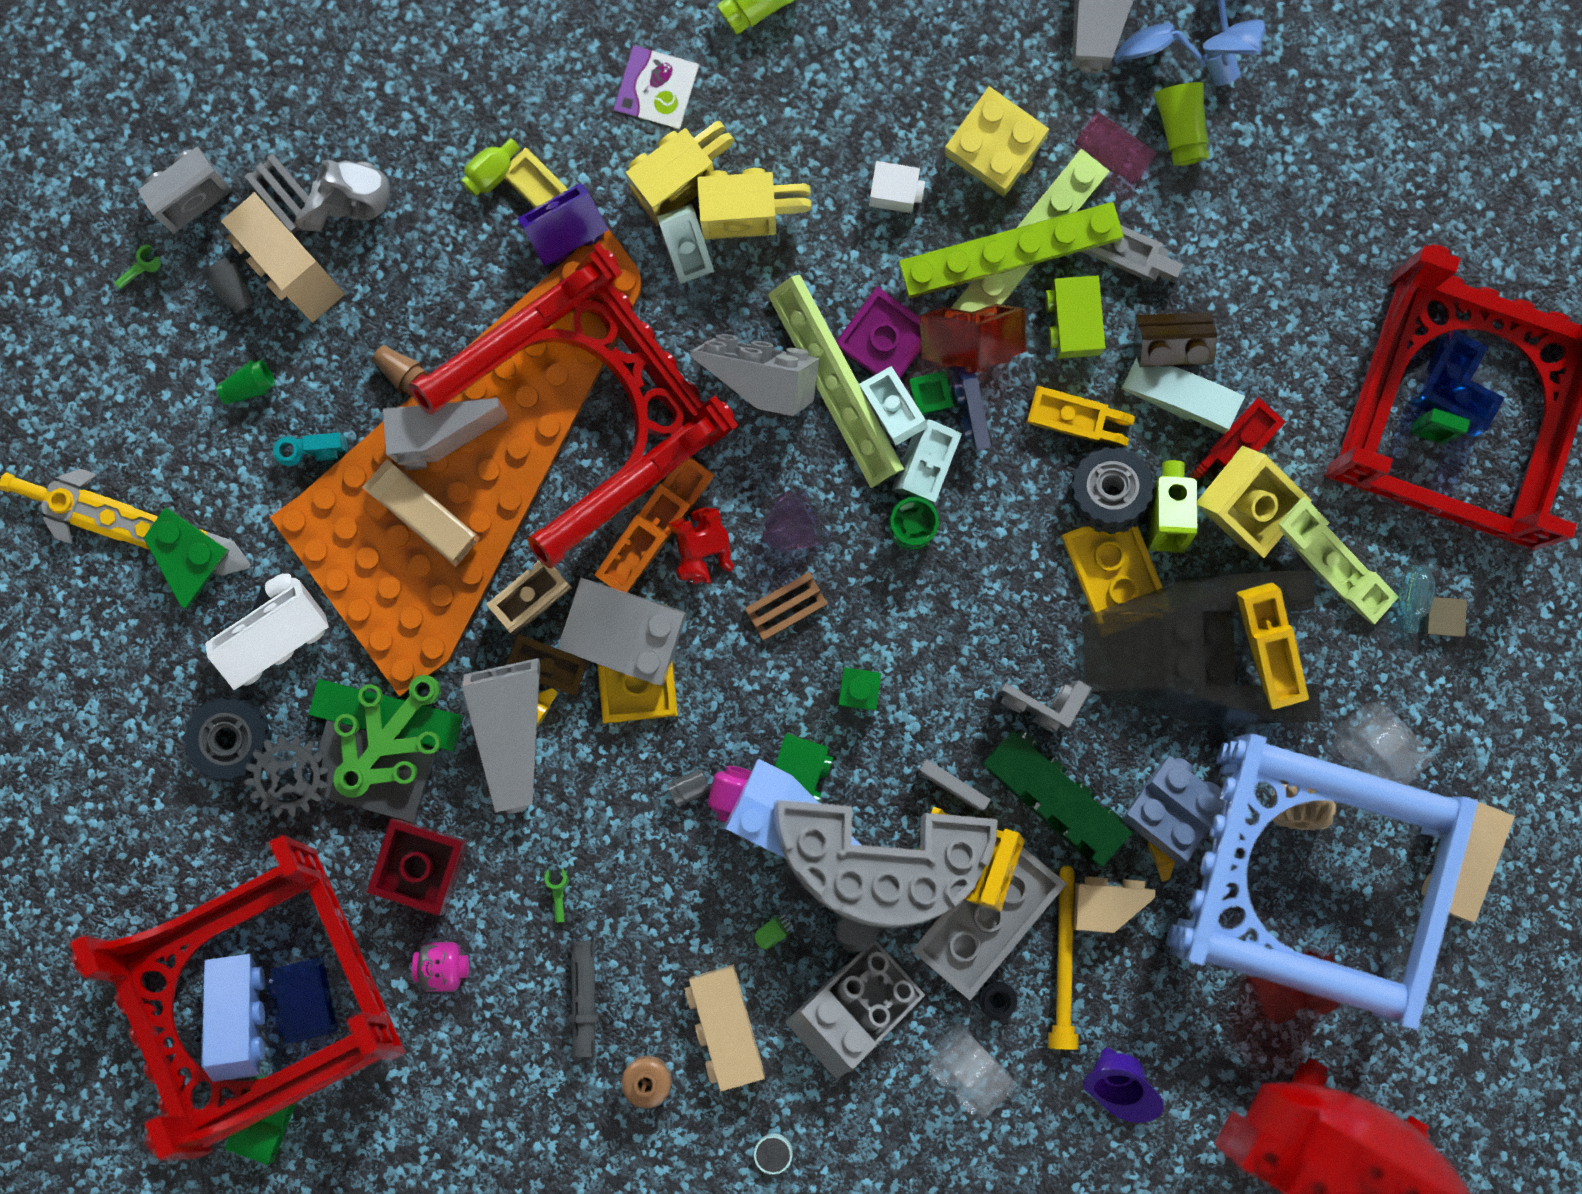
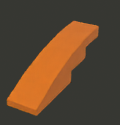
[594,457,716,593]

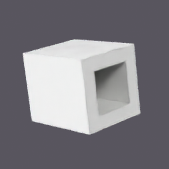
[869,161,925,213]

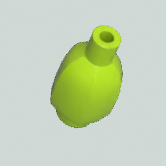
[460,138,521,197]

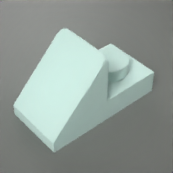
[657,204,714,284]
[859,366,928,446]

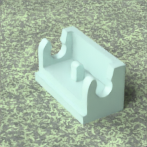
[892,419,962,503]

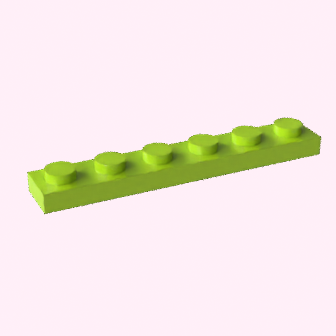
[899,202,1124,299]

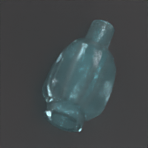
[1398,564,1436,634]

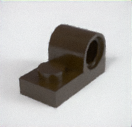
[506,634,589,696]

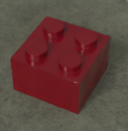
[366,819,469,916]

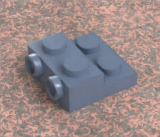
[1121,756,1226,866]

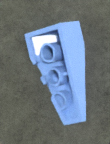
[724,759,861,859]

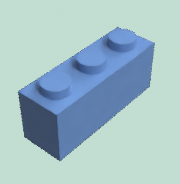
[202,954,265,1082]

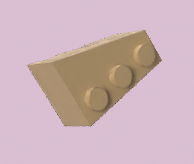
[221,192,345,323]

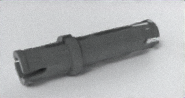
[568,941,599,1057]

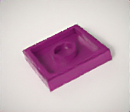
[836,286,936,379]

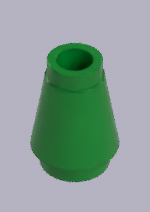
[216,360,275,405]

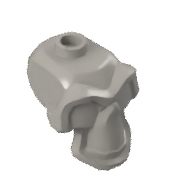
[296,160,390,231]

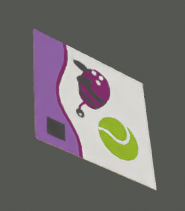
[614,45,699,129]

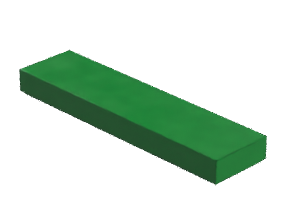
[308,679,464,752]

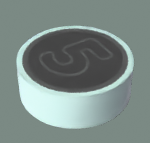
[754,1133,793,1174]

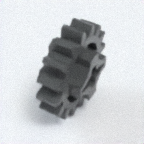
[245,734,329,817]

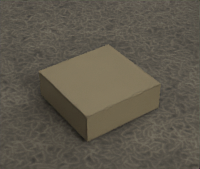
[1424,597,1467,637]

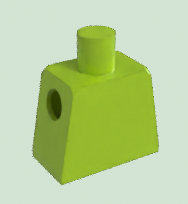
[1147,460,1197,553]

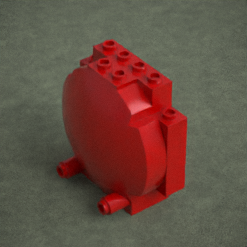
[1214,1057,1471,1194]

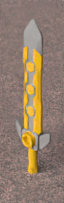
[0,469,251,576]

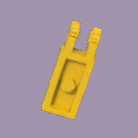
[1026,386,1135,448]

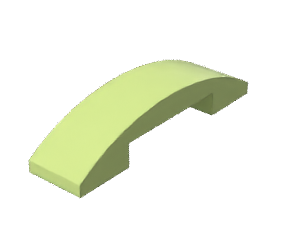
[1278,497,1399,625]

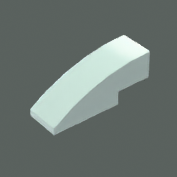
[1121,356,1245,434]

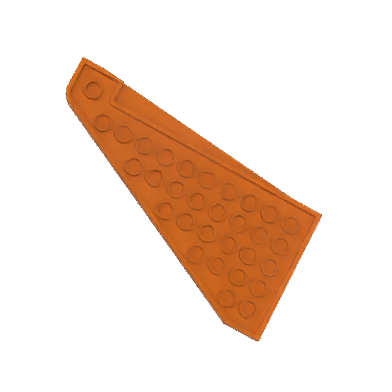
[269,228,642,697]

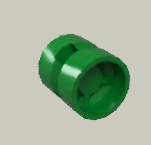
[888,497,939,551]

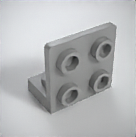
[996,680,1091,732]

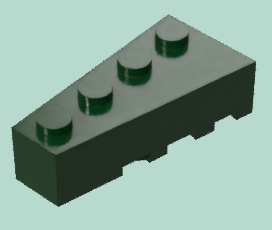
[981,730,1133,867]

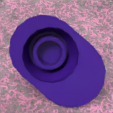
[1083,1047,1164,1123]

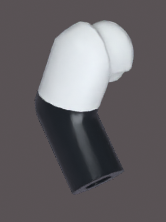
[252,574,299,612]

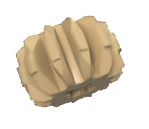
[1270,784,1336,831]

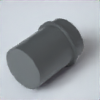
[667,768,711,807]

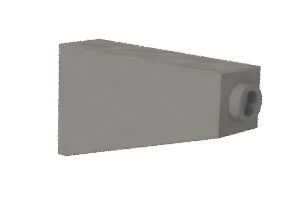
[1071,0,1133,73]
[462,658,540,813]

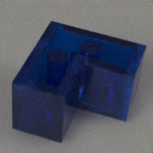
[1408,330,1505,437]

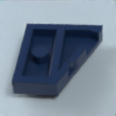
[950,358,991,450]

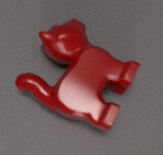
[668,507,734,585]

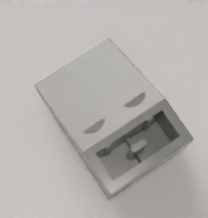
[690,334,820,416]
[785,941,925,1079]

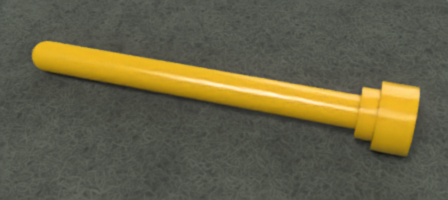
[1048,866,1079,1050]

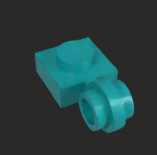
[273,432,348,467]

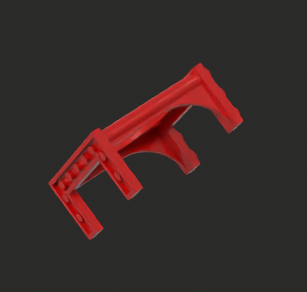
[1324,244,1582,551]
[70,835,406,1160]

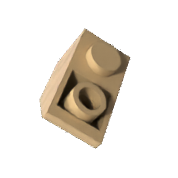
[1073,876,1155,933]

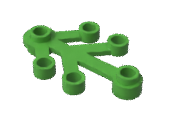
[333,675,441,798]

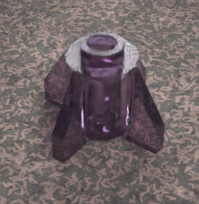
[762,489,833,553]

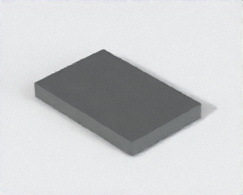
[309,720,436,823]

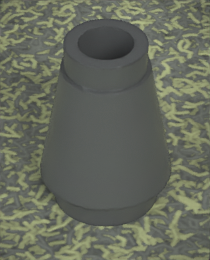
[203,257,255,315]

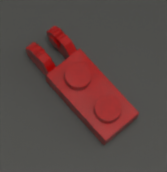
[1189,397,1286,486]

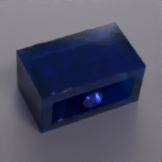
[268,956,339,1044]

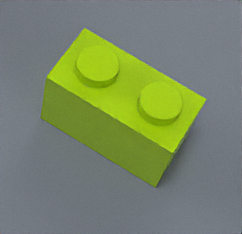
[1045,275,1106,359]

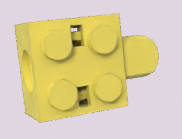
[625,121,735,226]
[697,168,812,240]

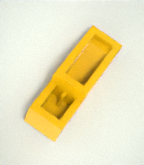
[1236,582,1309,710]

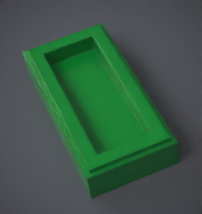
[1410,408,1470,445]

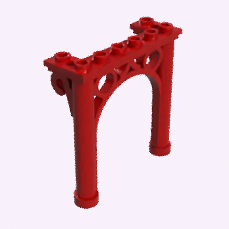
[409,243,739,568]

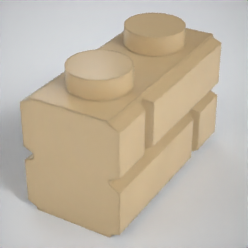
[486,561,572,636]

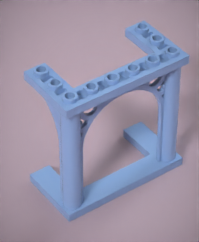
[1166,734,1479,1030]

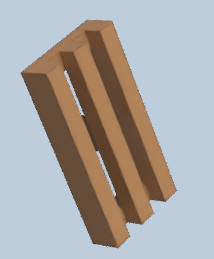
[745,572,828,641]

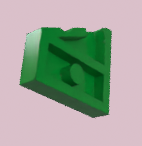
[143,507,230,609]

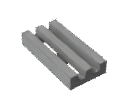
[244,153,309,234]
[918,759,991,811]

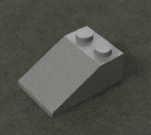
[383,398,508,470]
[558,578,688,686]

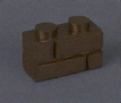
[1134,312,1217,367]

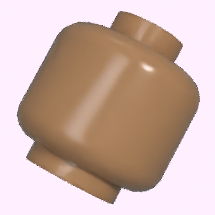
[621,1055,672,1108]

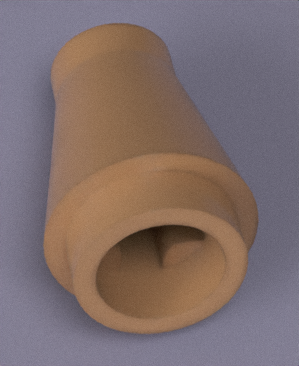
[372,345,428,396]

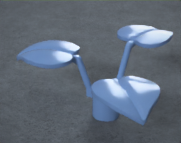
[1115,0,1266,86]

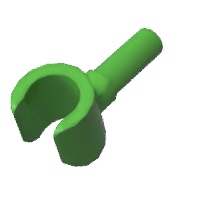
[114,245,161,289]
[544,869,569,923]

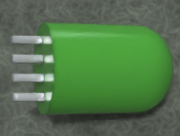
[754,914,793,950]

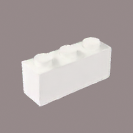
[205,580,329,690]

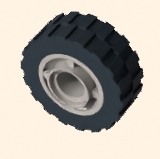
[1070,447,1155,534]

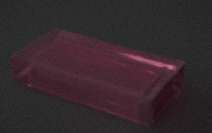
[1075,111,1157,185]

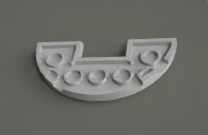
[773,800,997,927]

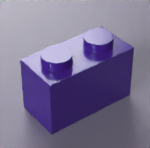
[517,183,609,266]

